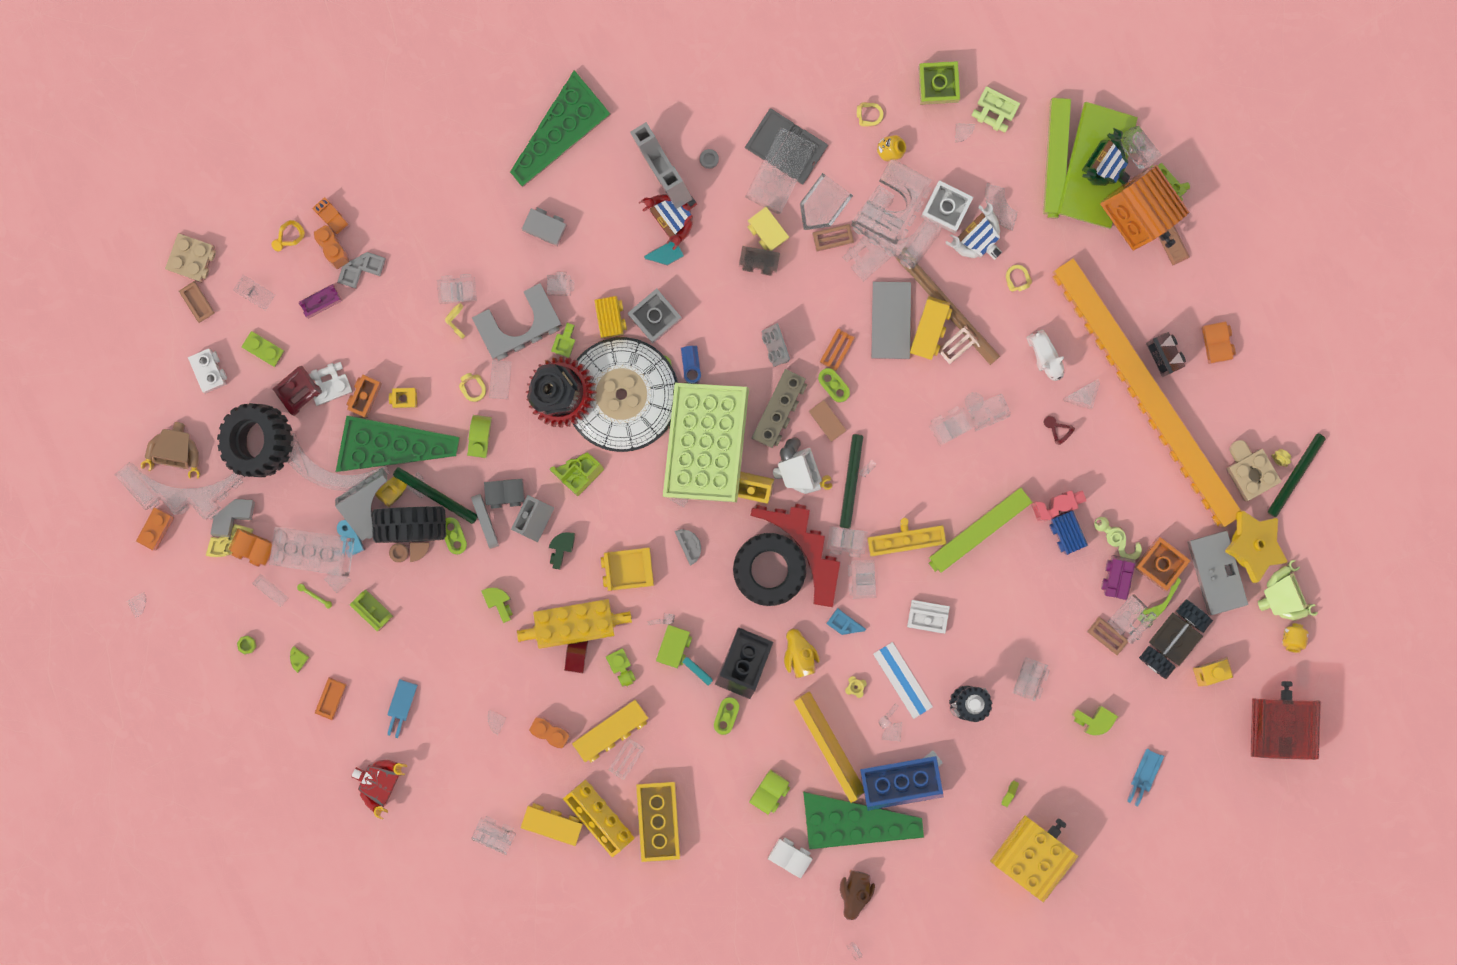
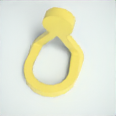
[857,102,884,126]
[1005,265,1032,292]
[445,303,465,339]
[459,373,486,402]

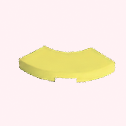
[206,524,254,557]

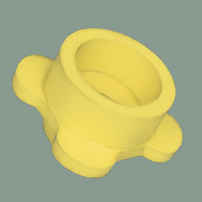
[1271,449,1291,467]
[845,676,867,698]

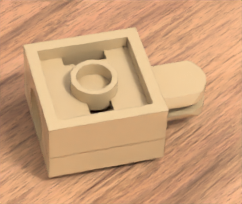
[1226,440,1282,501]

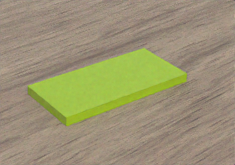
[1057,102,1138,229]

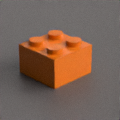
[1135,537,1191,591]

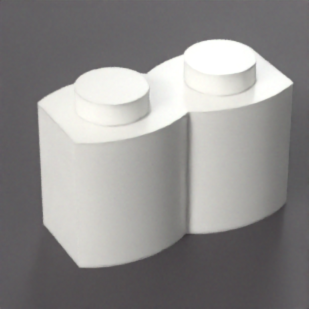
[767,837,813,879]

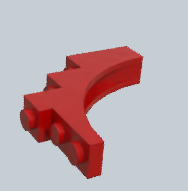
[750,504,840,607]

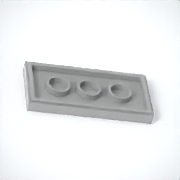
[871,282,911,359]

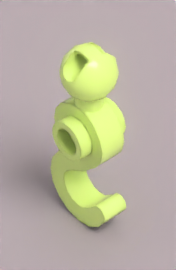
[1094,517,1142,560]

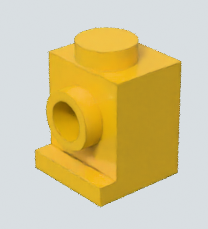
[389,388,417,408]

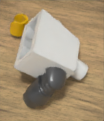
[773,437,832,494]

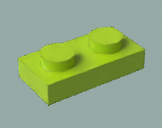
[242,331,285,367]

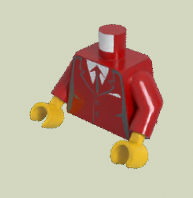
[351,760,407,820]

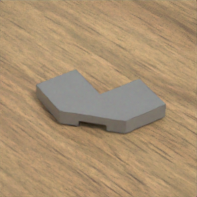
[337,252,386,289]
[210,499,255,537]

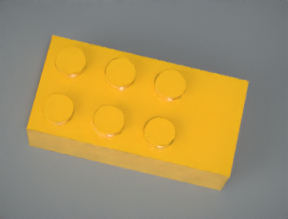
[636,782,680,862]

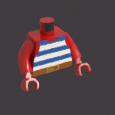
[639,194,698,250]

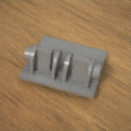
[762,323,790,367]

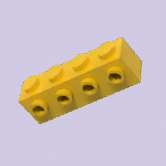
[572,699,649,763]
[563,779,635,857]

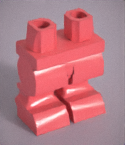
[1031,490,1086,521]

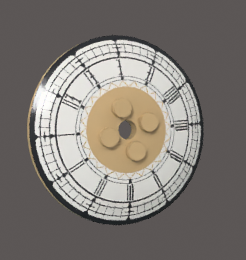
[572,337,678,452]

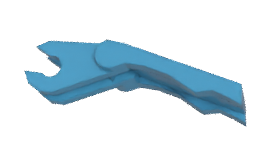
[387,679,418,738]
[1127,749,1164,806]

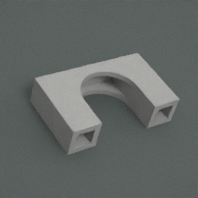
[630,122,692,209]
[472,283,562,361]

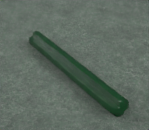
[1268,433,1326,517]
[839,434,863,529]
[393,467,478,524]

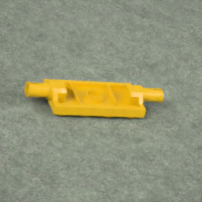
[517,599,632,649]

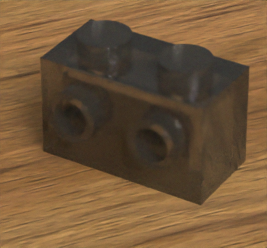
[739,246,780,276]

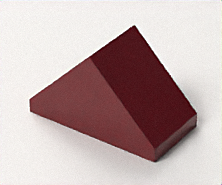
[564,641,588,673]

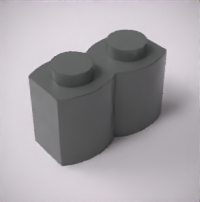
[484,479,525,509]

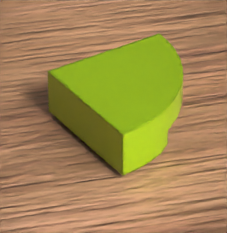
[290,646,309,673]
[1001,780,1019,807]

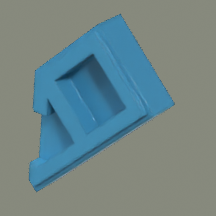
[826,608,866,635]

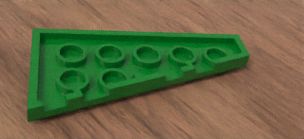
[510,70,611,187]
[335,415,460,472]
[803,791,924,849]

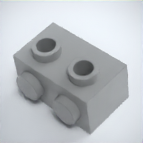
[522,207,567,247]
[511,495,554,542]

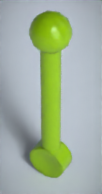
[297,584,332,609]

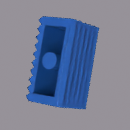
[1049,510,1088,555]

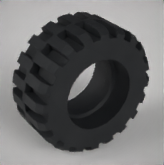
[217,403,293,477]
[372,506,446,543]
[733,533,806,606]

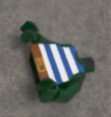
[1082,128,1130,186]

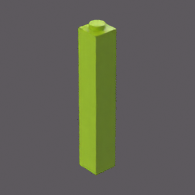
[1043,98,1071,218]
[928,487,1033,573]

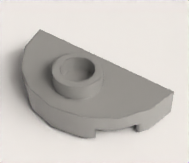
[675,529,701,566]

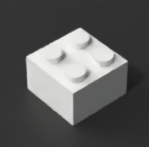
[921,180,973,234]

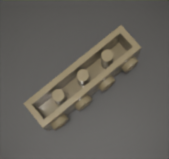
[751,369,808,448]

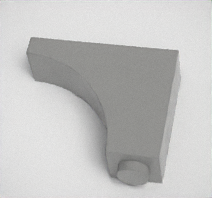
[335,468,387,541]

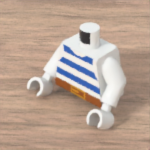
[945,201,1002,260]

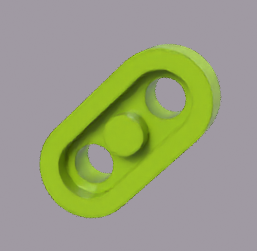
[818,368,850,403]
[445,517,467,555]
[714,697,739,735]

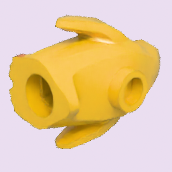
[784,628,820,678]

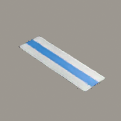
[873,642,933,719]

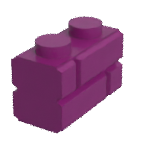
[1101,555,1135,600]

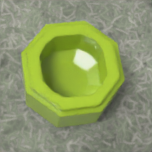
[237,636,257,655]

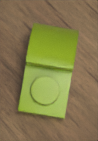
[467,415,492,458]
[481,588,513,623]

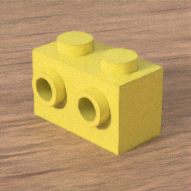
[747,207,789,253]

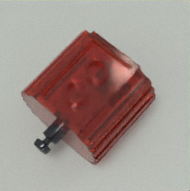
[1251,681,1321,760]

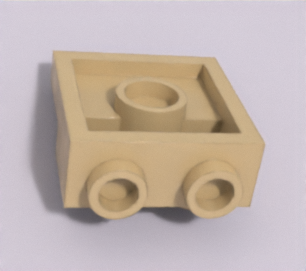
[165,233,216,282]

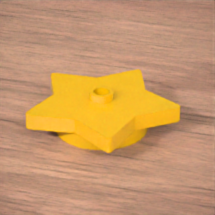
[1225,511,1287,583]

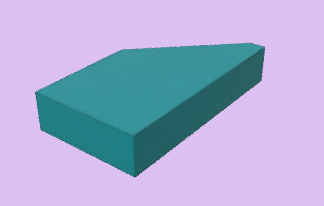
[644,242,684,266]
[682,657,713,686]

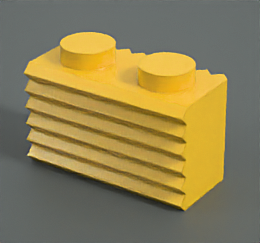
[594,296,627,339]

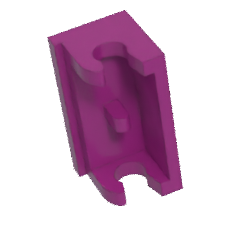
[299,284,342,319]

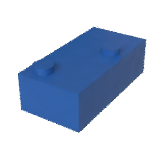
[860,756,944,811]

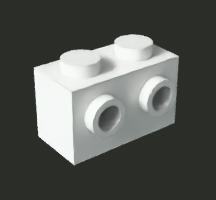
[188,349,227,394]

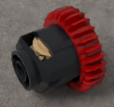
[526,357,597,428]

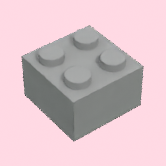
[628,288,682,344]

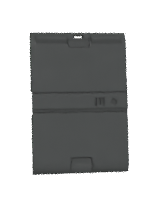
[745,108,828,185]

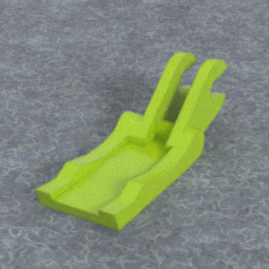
[1140,577,1181,624]

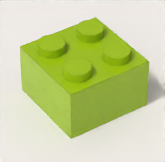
[918,61,960,105]

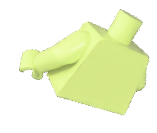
[1258,560,1318,620]

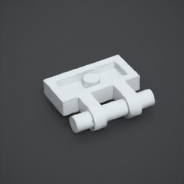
[309,362,353,406]

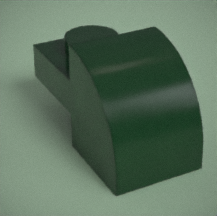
[549,532,576,570]

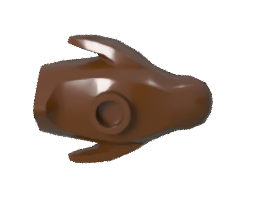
[840,870,875,920]

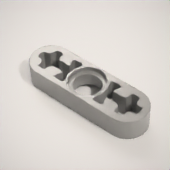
[471,494,499,549]

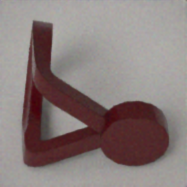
[1043,416,1075,445]

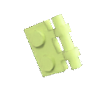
[971,86,1020,133]

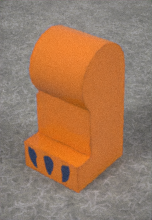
[312,197,349,235]

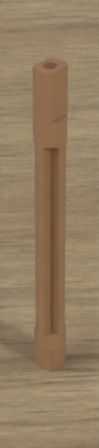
[896,249,1000,365]

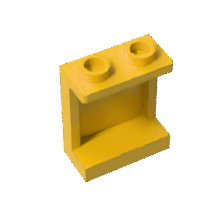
[600,548,654,591]

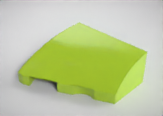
[549,452,604,497]

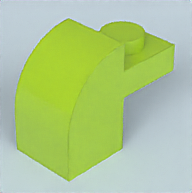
[1072,706,1118,735]

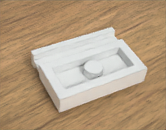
[907,600,950,634]

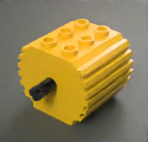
[990,815,1079,903]

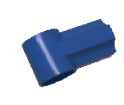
[681,346,701,384]

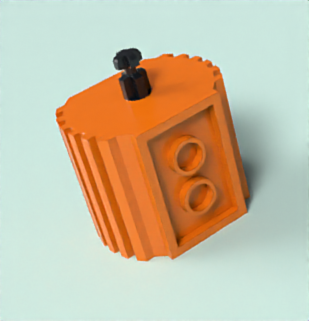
[1100,165,1190,251]

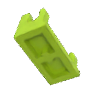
[349,589,393,631]

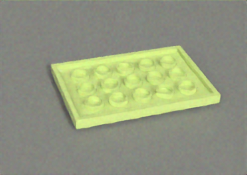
[663,383,749,503]

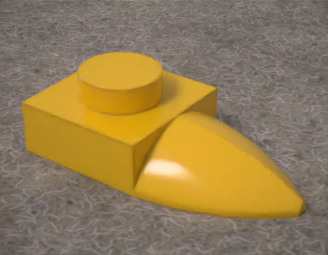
[375,476,407,508]

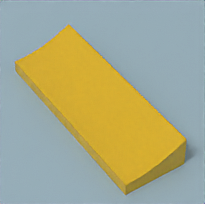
[793,691,864,803]

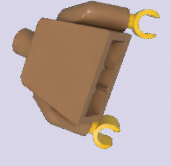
[141,422,200,479]

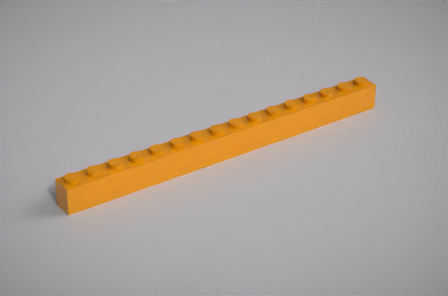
[1052,258,1241,527]

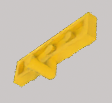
[867,518,946,557]

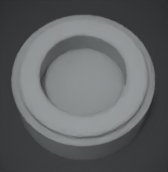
[700,149,719,169]

